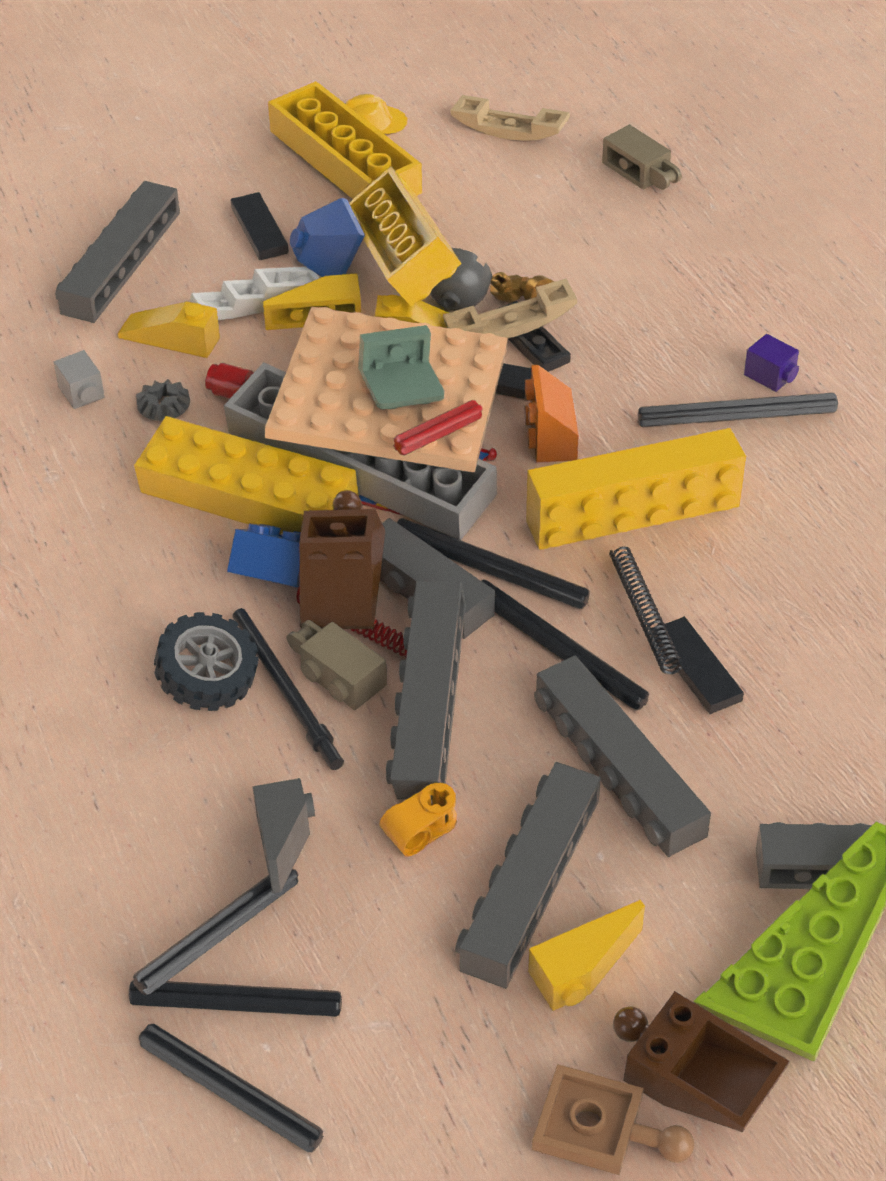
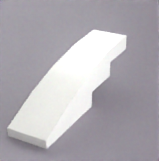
[190,267,319,320]

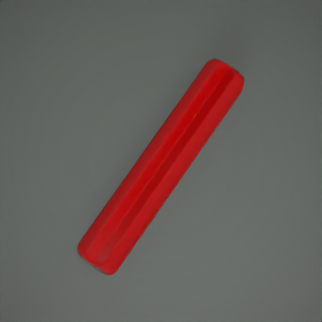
[393,400,483,456]

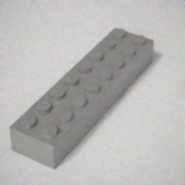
[224,362,497,540]

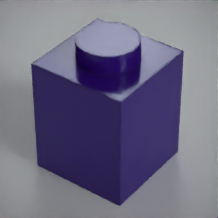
[744,333,799,392]

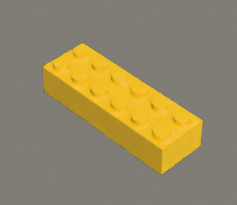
[268,81,422,199]
[349,166,462,306]
[134,416,359,534]
[526,428,746,550]

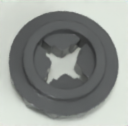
[136,379,190,421]

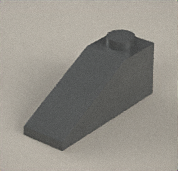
[252,778,315,893]

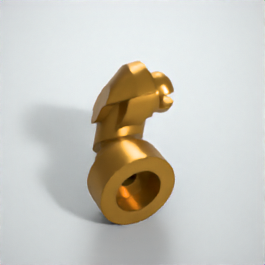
[490,272,554,303]

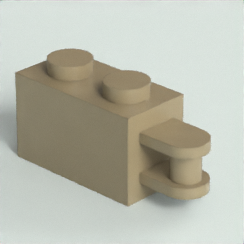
[602,124,682,190]
[287,620,387,710]

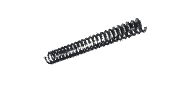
[609,546,682,674]

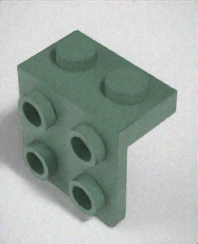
[358,325,445,409]

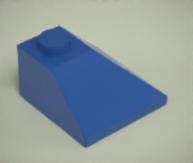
[290,198,365,277]

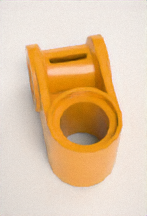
[379,783,457,857]

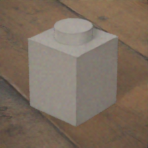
[53,350,105,409]

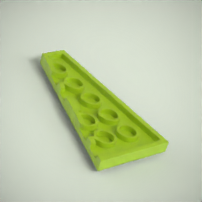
[693,822,886,1062]

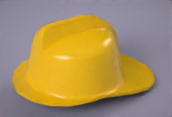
[345,94,407,134]

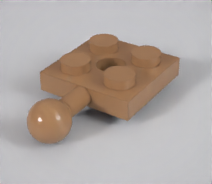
[532,1064,694,1175]

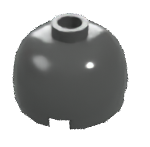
[430,248,492,311]

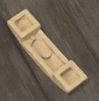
[450,95,570,141]
[443,278,577,338]

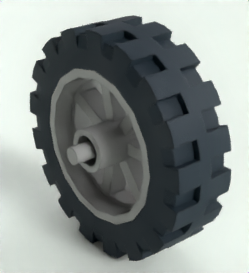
[154,612,259,711]

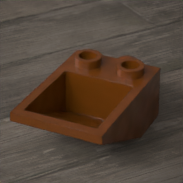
[299,490,385,629]
[613,991,790,1132]

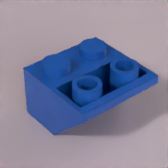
[227,523,301,587]

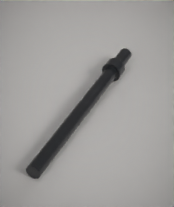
[233,608,344,770]

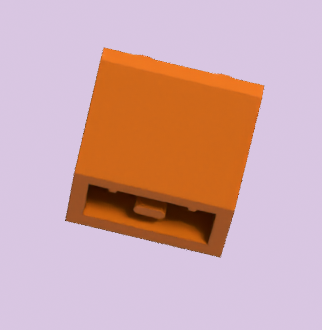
[524,365,579,463]

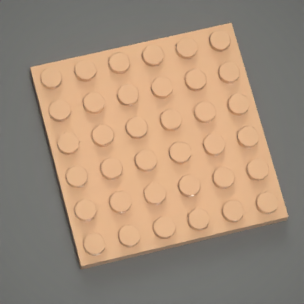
[265,307,508,473]

